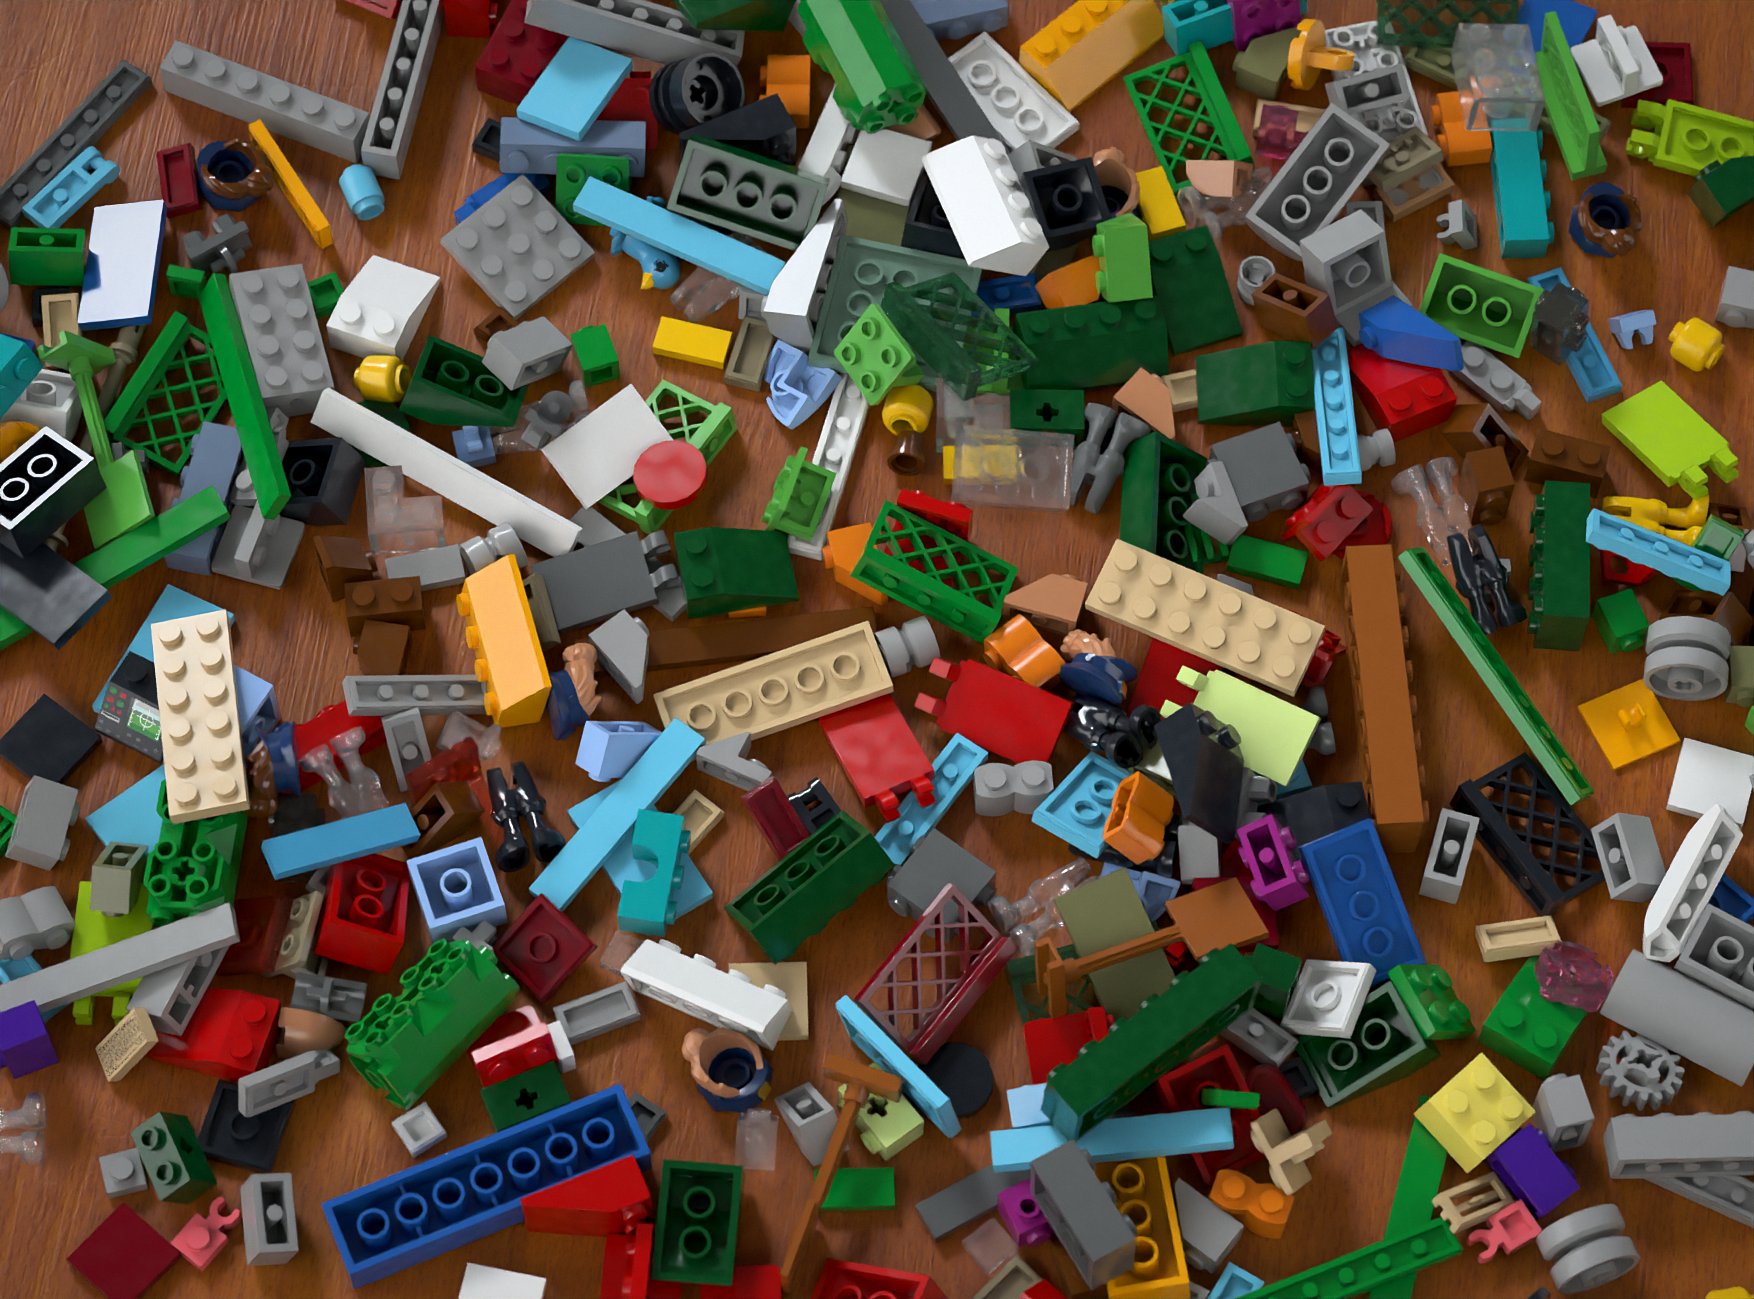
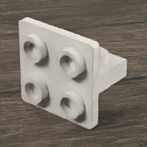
[1571,14,1663,106]

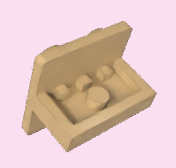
[1251,1108,1333,1195]

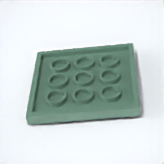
[808,235,983,395]

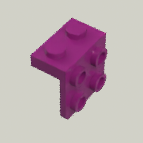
[1226,0,1301,52]

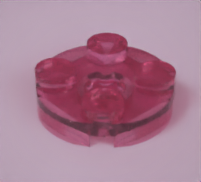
[1534,941,1614,1012]

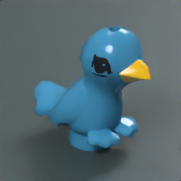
[610,196,681,290]

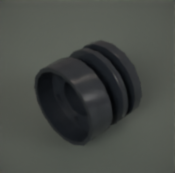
[649,53,745,136]

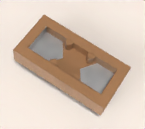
[1373,163,1454,222]

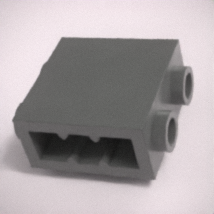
[1206,422,1312,522]
[886,828,997,944]

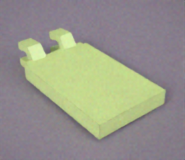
[1160,665,1321,788]

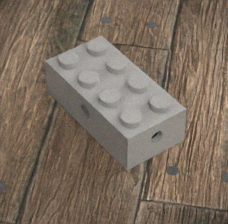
[229,264,335,417]

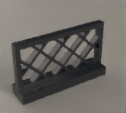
[1450,752,1606,917]

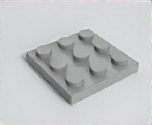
[440,174,595,320]

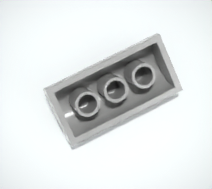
[1245,103,1390,262]
[1673,903,1754,1010]
[1600,949,1754,1086]

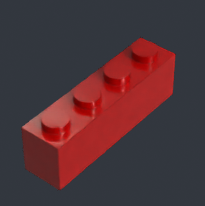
[246,700,387,806]

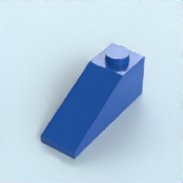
[1358,295,1464,372]

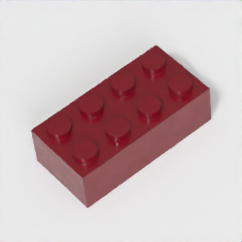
[475,0,581,105]

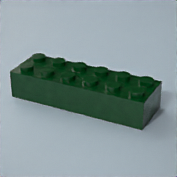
[1041,943,1262,1142]

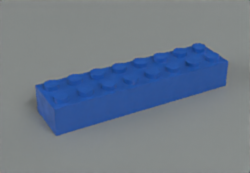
[321,1084,652,1290]

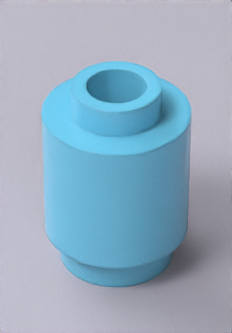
[339,164,385,220]

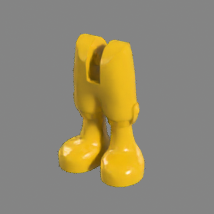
[1602,494,1709,546]

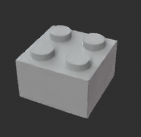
[1299,209,1392,316]

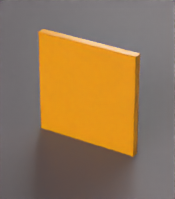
[1577,678,1681,771]

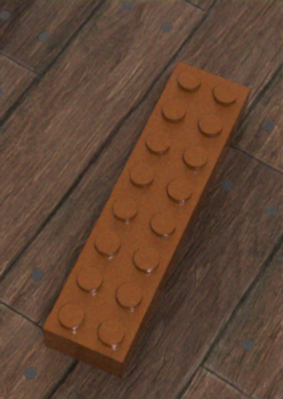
[1339,544,1429,854]

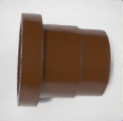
[887,430,925,476]

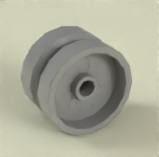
[1643,616,1731,701]
[1536,1204,1641,1294]

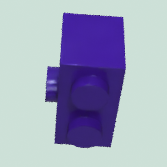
[0,1000,59,1079]
[1485,1123,1580,1220]

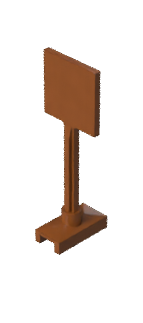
[1034,877,1269,1019]
[780,1052,904,1295]

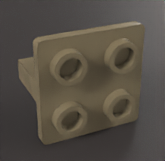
[260,891,329,979]

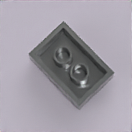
[1030,1139,1138,1291]

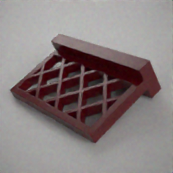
[853,884,1019,1065]

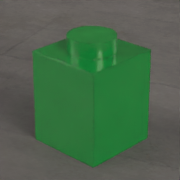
[570,324,620,388]
[1592,588,1650,654]

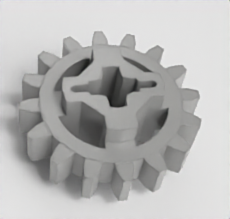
[1596,1031,1684,1111]

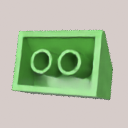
[1419,253,1546,358]

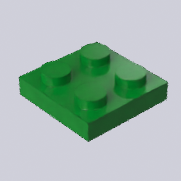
[1388,964,1476,1040]

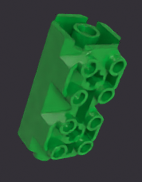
[797,0,928,134]
[143,774,250,927]
[345,939,520,1111]

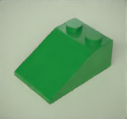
[1478,954,1604,1081]

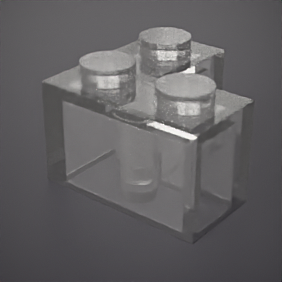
[935,375,1011,453]
[364,465,447,555]

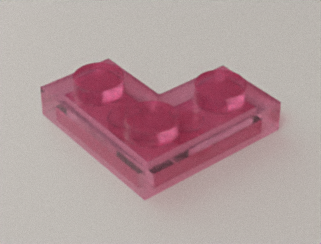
[1255,104,1309,161]

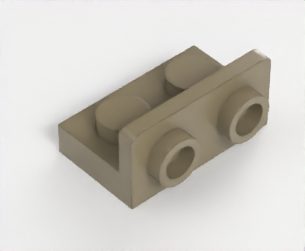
[1362,127,1443,192]

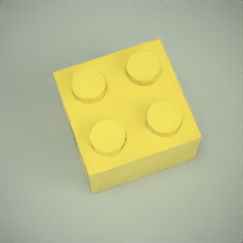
[1414,1052,1536,1173]

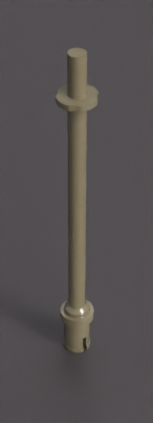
[43,324,147,552]

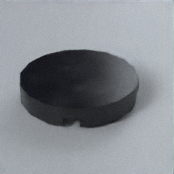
[918,1042,993,1119]

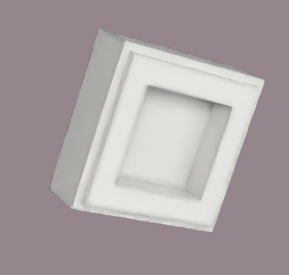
[547,1020,576,1073]
[392,1102,447,1158]

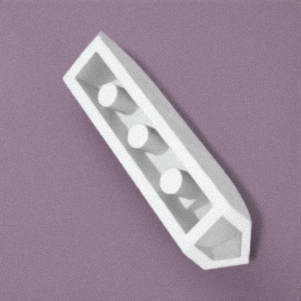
[798,83,859,205]
[1643,803,1743,962]

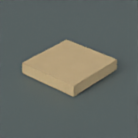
[729,962,808,1041]

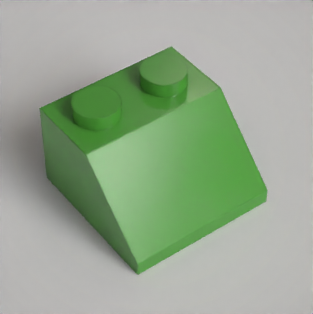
[1092,213,1153,303]

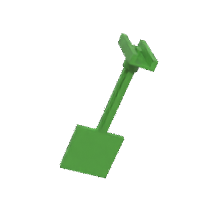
[37,330,155,550]

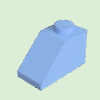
[575,721,662,782]

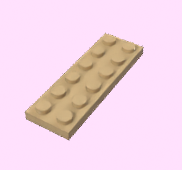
[1085,539,1325,697]
[151,609,250,824]
[653,621,894,761]

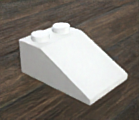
[326,255,440,360]

